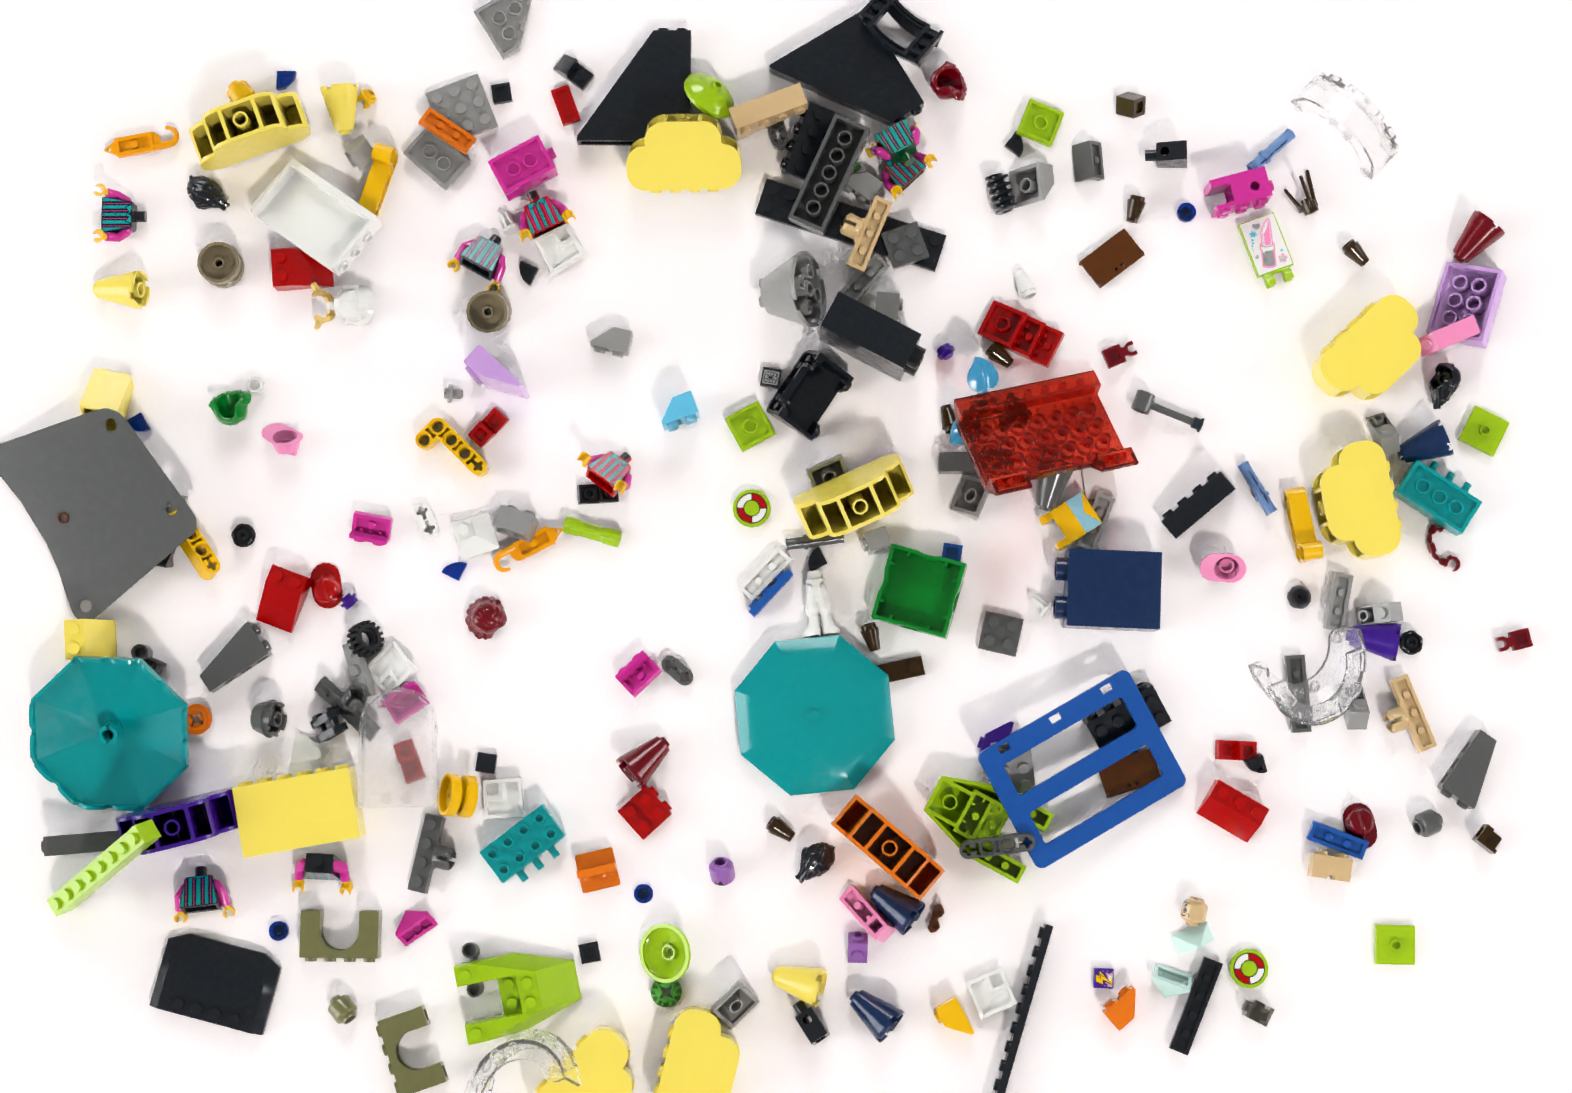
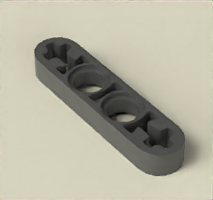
[959,832,1036,859]

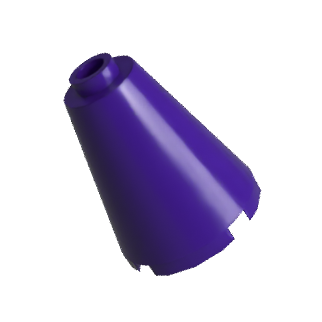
[1347,623,1402,661]

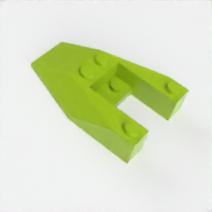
[924,776,1054,884]
[453,952,582,1045]

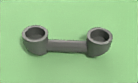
[462,942,485,998]

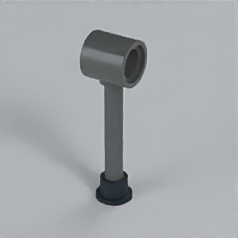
[1131,390,1205,433]

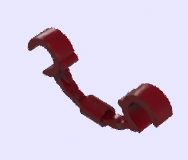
[1427,524,1461,572]

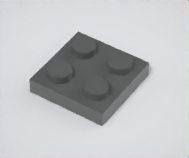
[881,221,929,270]
[978,611,1024,657]

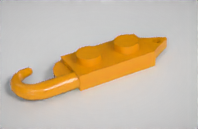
[104,126,179,159]
[493,526,562,572]

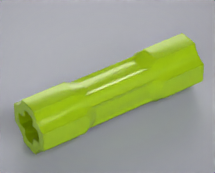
[562,516,622,548]

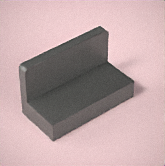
[1072,140,1105,182]

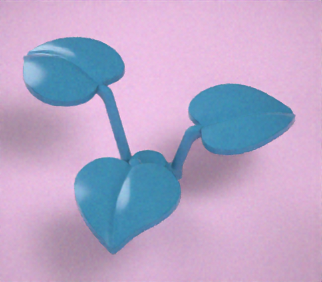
[950,357,1030,445]

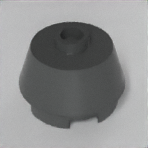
[250,699,287,738]

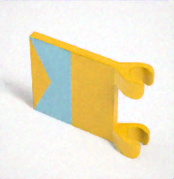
[1039,491,1103,551]

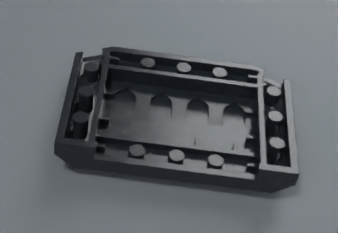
[149,933,282,1035]

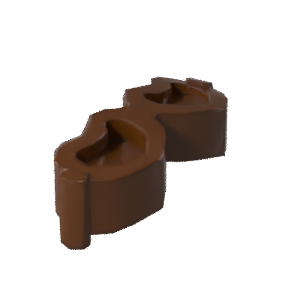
[927,903,944,933]

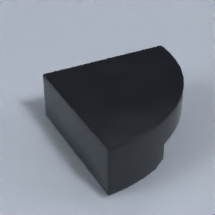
[1004,131,1023,158]
[519,260,539,286]
[808,547,827,571]
[1243,753,1268,773]

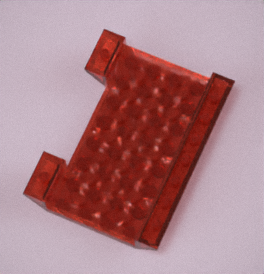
[954,370,1139,496]

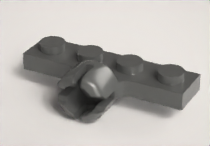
[314,676,381,742]
[407,813,456,894]

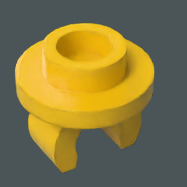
[357,88,377,109]

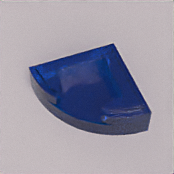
[276,71,297,91]
[127,412,151,432]
[441,562,468,581]

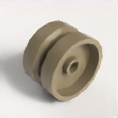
[197,242,245,288]
[466,290,512,333]

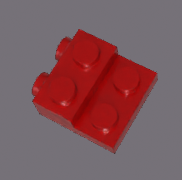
[618,785,672,840]

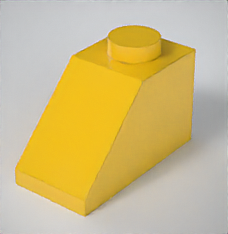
[933,996,975,1035]

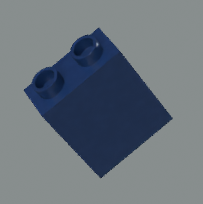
[1053,548,1162,632]

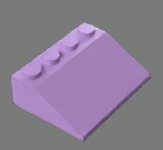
[1426,261,1507,349]
[463,345,530,399]

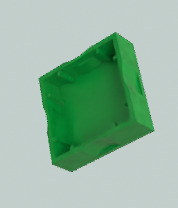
[871,543,968,640]

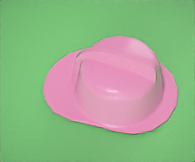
[261,423,303,456]
[1200,552,1246,583]

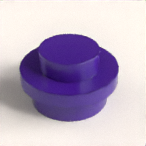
[936,343,955,360]
[340,593,358,610]

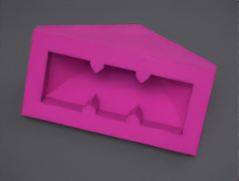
[395,910,438,946]

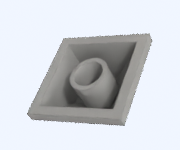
[1009,162,1054,208]

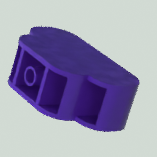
[116,787,238,855]

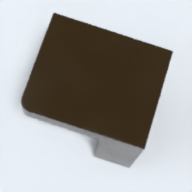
[1116,92,1146,119]
[1471,824,1502,854]

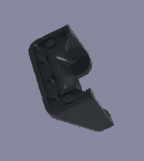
[766,350,854,441]

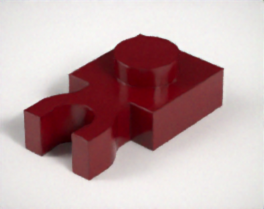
[1101,341,1138,369]
[1495,628,1533,652]

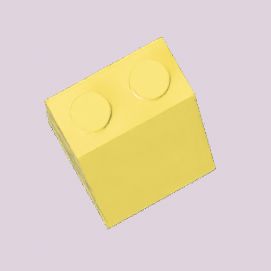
[79,368,134,431]
[64,619,117,660]

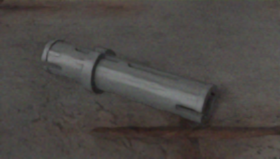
[786,534,844,551]

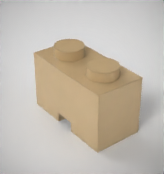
[1307,850,1353,882]

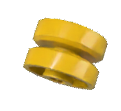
[438,773,478,818]

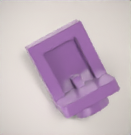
[848,931,868,963]

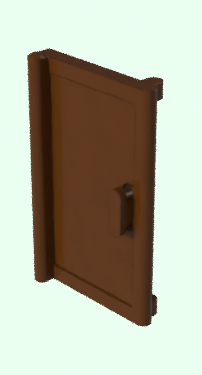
[1079,228,1145,289]
[1098,749,1160,798]

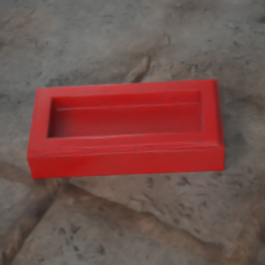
[550,84,581,127]

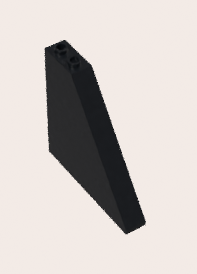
[769,12,924,126]
[577,28,692,146]

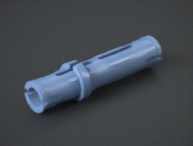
[1246,128,1296,170]
[1237,461,1277,516]

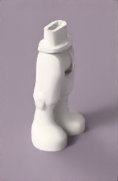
[803,570,840,638]

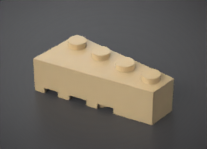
[729,83,808,141]

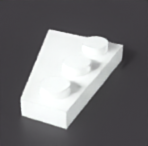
[288,731,330,777]

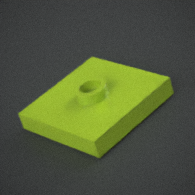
[1016,98,1064,148]
[724,401,776,453]
[1457,405,1510,457]
[1374,924,1415,965]

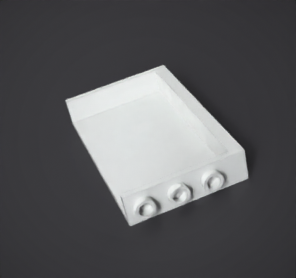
[249,158,382,276]

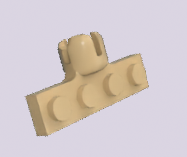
[840,195,893,273]
[1383,673,1438,753]

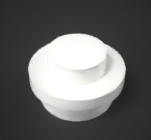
[246,376,265,396]

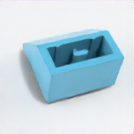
[661,390,700,432]

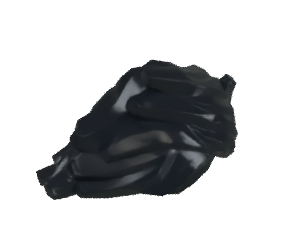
[186,175,230,211]
[1429,363,1462,410]
[795,842,835,884]

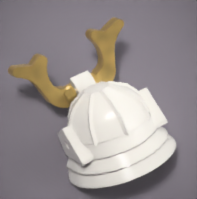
[311,282,374,330]

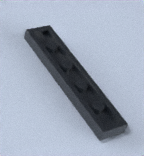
[1168,956,1223,1056]

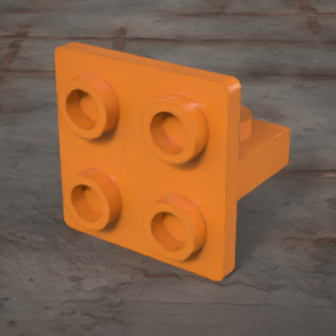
[575,847,621,893]

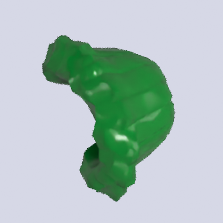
[208,389,251,426]

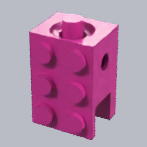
[487,135,558,201]
[1204,166,1274,219]

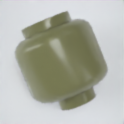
[328,995,358,1025]

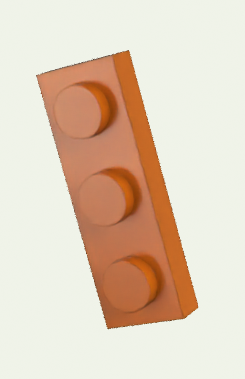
[418,107,477,155]

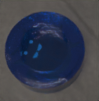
[1176,203,1196,223]
[634,884,653,903]
[269,921,289,941]

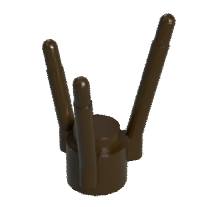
[1284,169,1319,216]

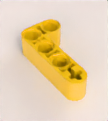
[359,142,398,217]
[415,418,489,477]
[1283,486,1324,563]
[169,510,220,580]

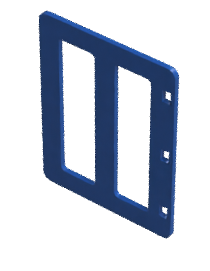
[978,670,1186,868]

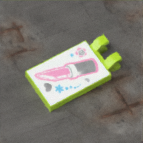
[1237,212,1295,289]

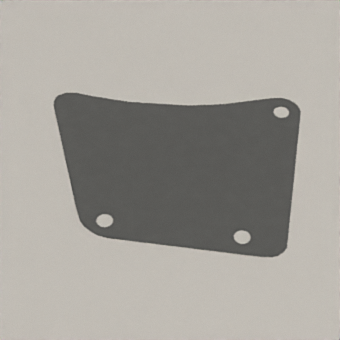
[0,408,197,619]

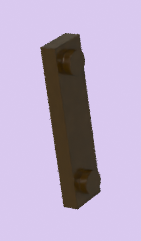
[876,656,925,682]

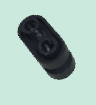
[310,706,349,744]

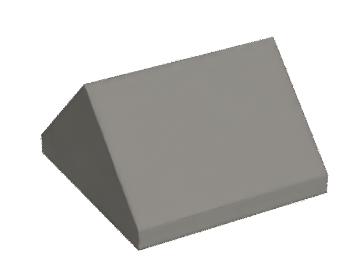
[805,454,848,488]
[950,474,994,521]
[710,980,760,1029]

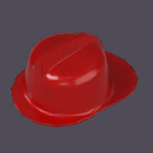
[310,563,343,608]

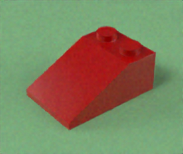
[271,248,334,291]
[256,564,313,633]

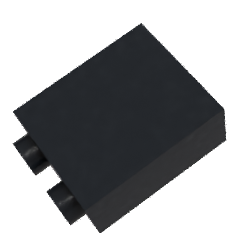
[819,291,927,381]

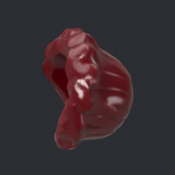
[930,61,967,101]
[465,596,507,640]

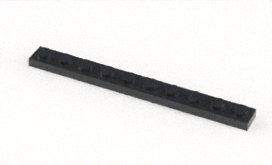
[993,923,1053,1093]

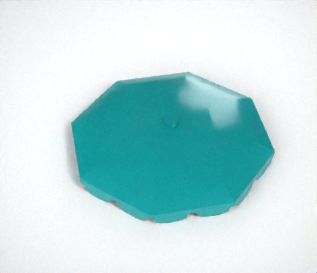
[735,635,895,796]
[29,656,189,811]

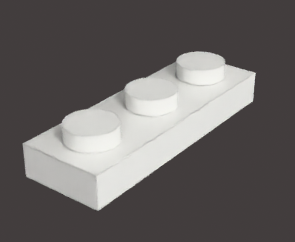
[739,547,792,601]

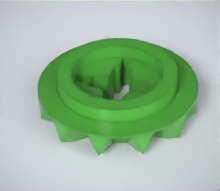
[651,980,682,1007]

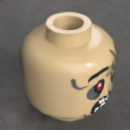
[1180,896,1208,927]

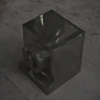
[1241,999,1275,1027]

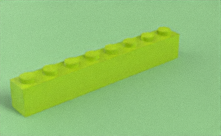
[47,819,161,917]

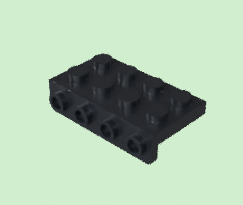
[780,101,847,181]
[1082,682,1172,749]

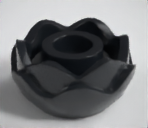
[231,524,256,547]
[1287,585,1311,609]
[1399,631,1423,655]

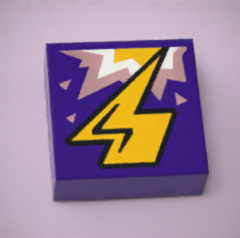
[1093,968,1114,989]

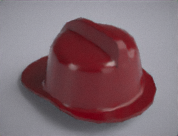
[1343,803,1377,848]

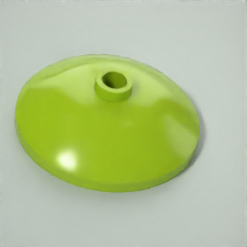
[684,73,734,119]
[639,923,691,983]

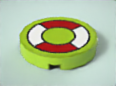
[733,489,771,528]
[1229,948,1269,988]

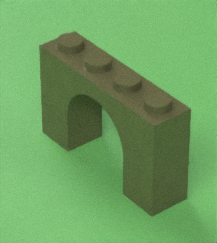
[299,909,382,962]
[376,1005,449,1093]

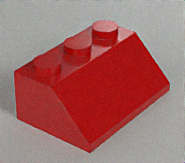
[1196,779,1270,843]

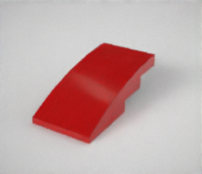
[977,300,1065,368]

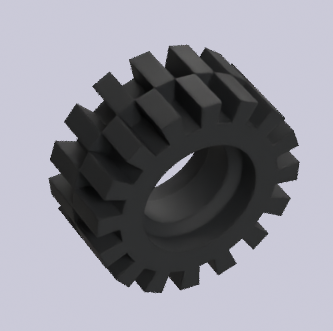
[347,620,384,658]

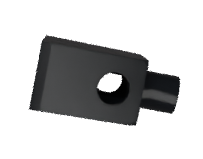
[1145,140,1187,168]
[793,1000,830,1046]

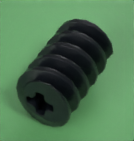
[985,173,1017,215]

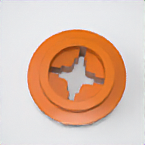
[188,704,213,735]

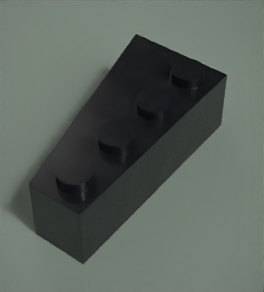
[1161,471,1236,539]

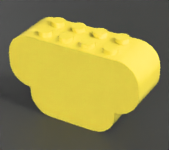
[189,92,312,171]
[626,113,742,194]
[1312,295,1421,400]
[1312,440,1402,560]
[793,454,914,539]
[653,1006,740,1093]
[535,1026,635,1093]

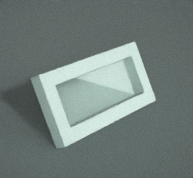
[1171,921,1214,954]
[1152,963,1193,998]

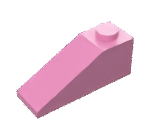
[1418,315,1481,357]
[839,885,897,943]

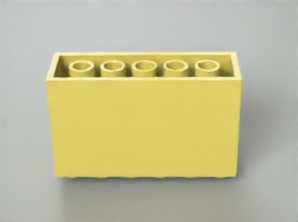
[232,763,366,858]

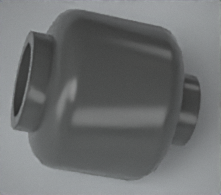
[1412,809,1443,837]

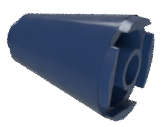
[1397,419,1454,463]
[870,884,926,935]
[849,990,905,1043]

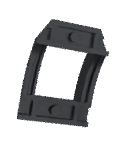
[859,0,944,68]

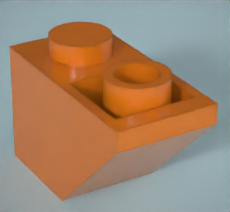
[1102,985,1136,1031]

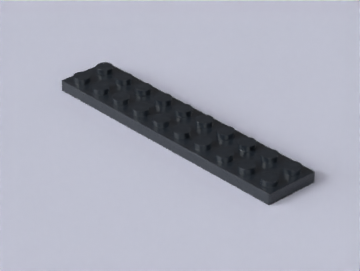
[755,178,947,272]

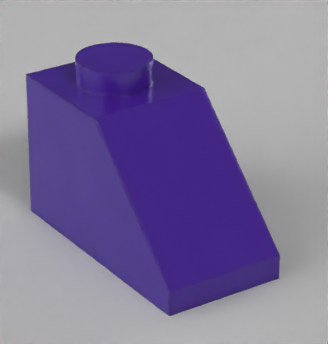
[977,721,1014,753]

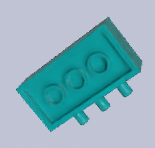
[1393,460,1482,536]
[479,804,567,883]

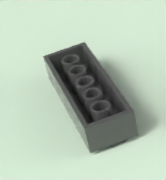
[788,113,870,236]

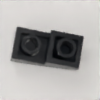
[577,484,619,505]

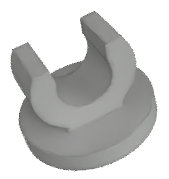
[444,384,463,403]

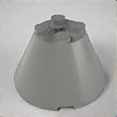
[758,251,826,327]

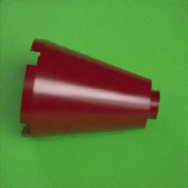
[1452,210,1505,264]
[616,736,670,789]

